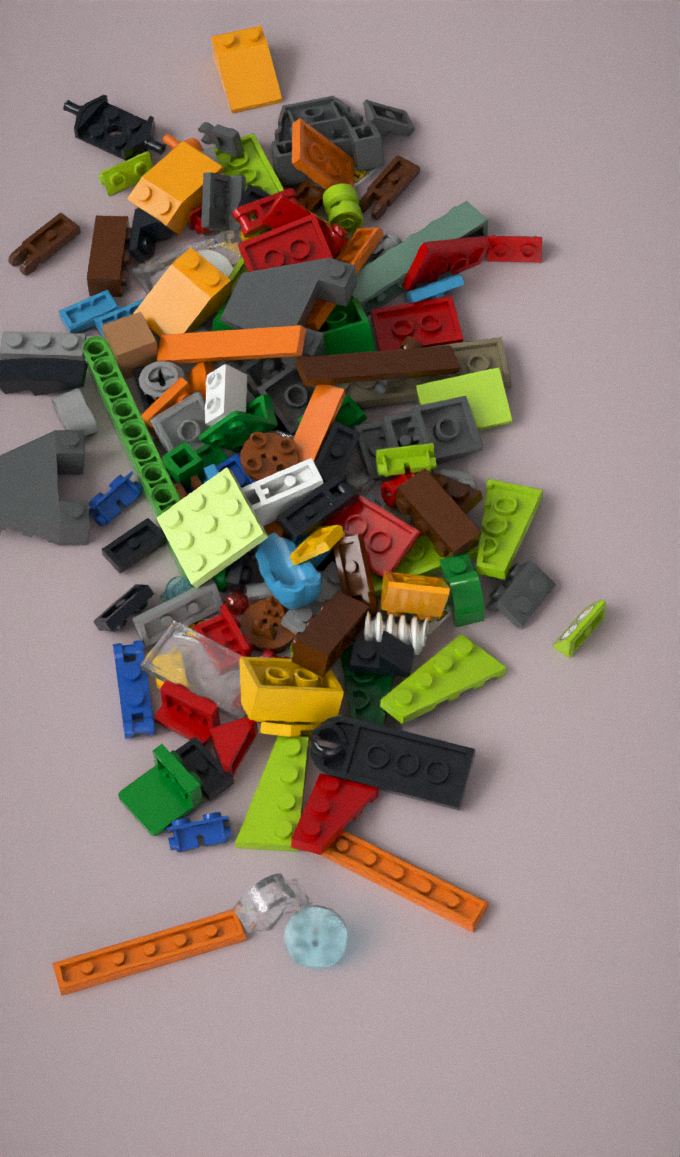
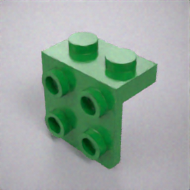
[199,394,278,453]
[118,744,203,836]

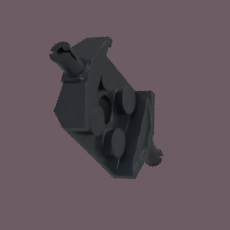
[63,95,166,161]

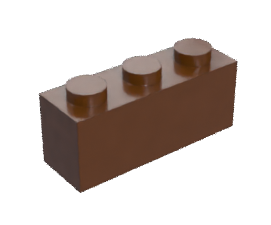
[86,215,132,297]
[395,468,481,558]
[291,591,369,677]

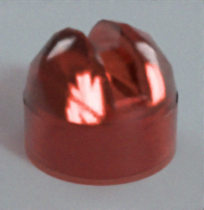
[223,590,249,616]

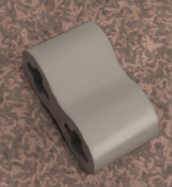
[51,388,98,437]

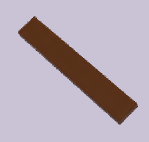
[295,345,461,387]

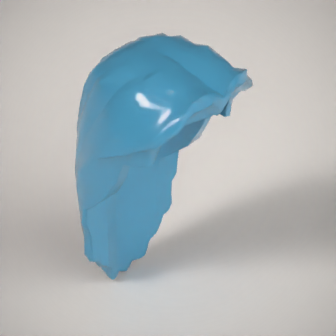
[255,532,323,610]

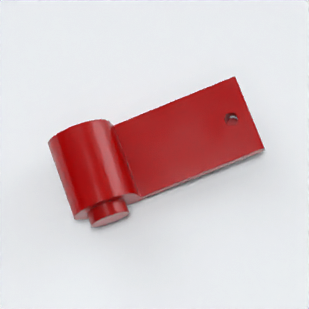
[262,194,349,259]

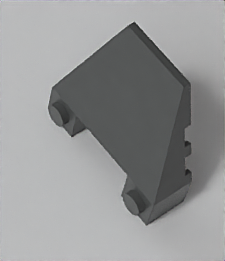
[271,96,384,186]
[221,258,357,369]
[0,430,90,545]

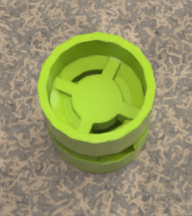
[323,183,364,235]

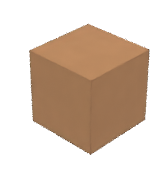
[102,311,158,380]

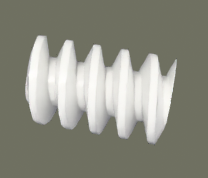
[364,611,428,655]

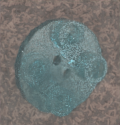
[284,905,349,969]

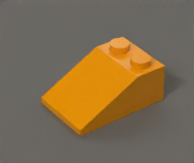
[211,25,282,114]
[127,141,225,235]
[133,247,231,338]
[380,571,450,621]

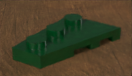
[341,644,395,726]

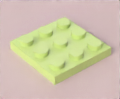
[157,467,268,588]

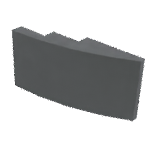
[225,358,316,435]
[352,396,483,483]

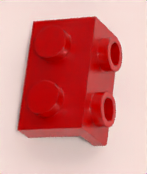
[193,604,254,678]
[154,680,221,746]

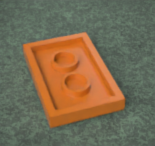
[292,118,354,190]

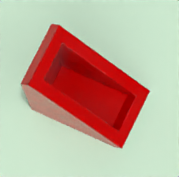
[210,717,258,777]

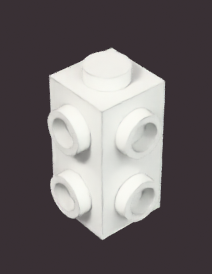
[205,364,247,427]

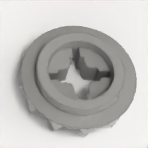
[139,361,184,400]

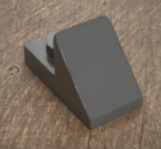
[363,100,415,141]

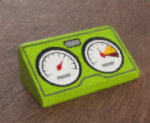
[553,599,606,658]

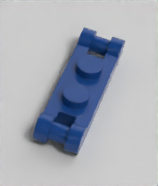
[113,640,156,739]

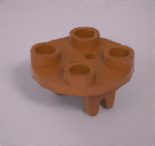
[240,432,298,482]
[241,596,295,654]

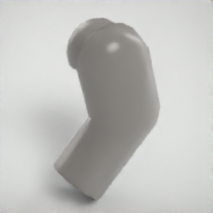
[441,468,477,489]

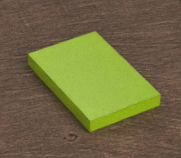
[416,367,513,431]

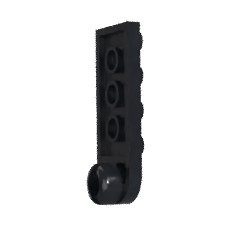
[310,716,476,810]

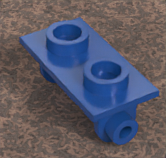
[88,471,143,526]
[166,812,232,852]

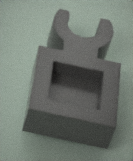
[198,122,244,158]

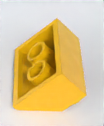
[239,657,344,724]

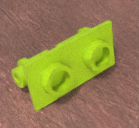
[98,151,154,196]
[375,443,437,478]

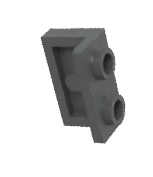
[201,172,246,232]
[486,560,556,628]

